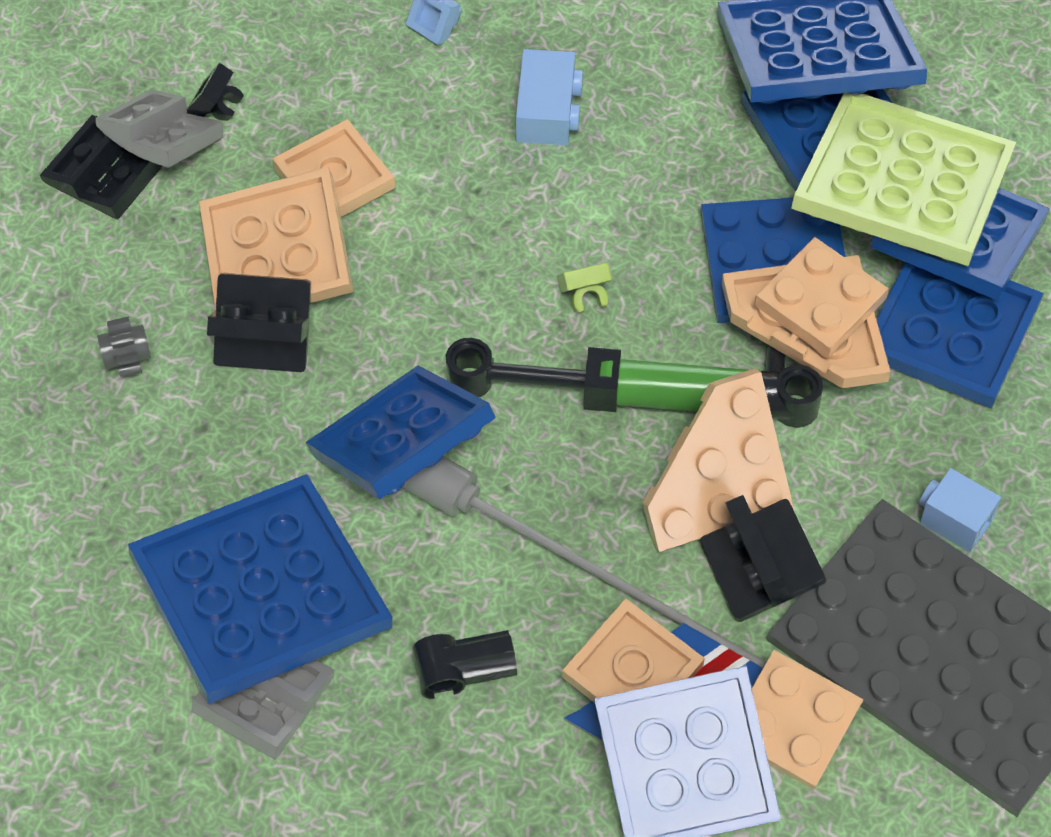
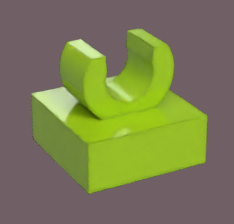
[557,262,612,313]

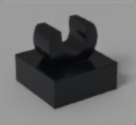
[187,62,244,121]

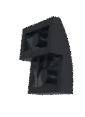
[40,115,163,220]

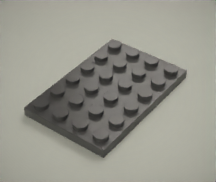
[767,499,1051,818]

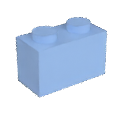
[516,49,583,145]

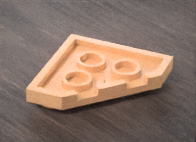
[722,255,891,388]
[642,368,794,552]

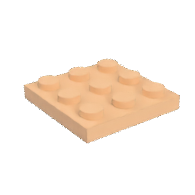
[199,167,354,310]

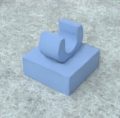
[406,0,462,45]

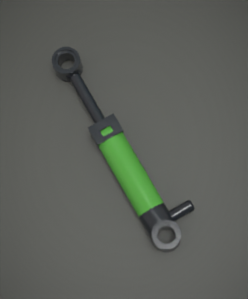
[445,337,823,428]

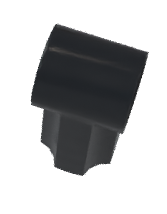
[412,630,517,699]

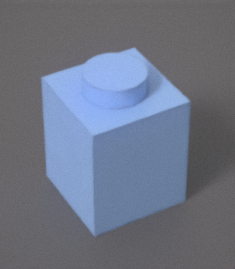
[919,468,1002,553]

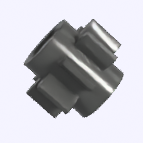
[97,317,151,377]

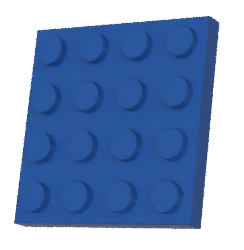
[718,0,927,104]
[128,474,392,705]

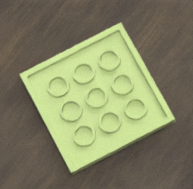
[791,93,1016,266]

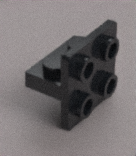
[207,273,312,372]
[700,495,826,622]

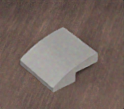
[96,89,223,168]
[192,660,335,760]

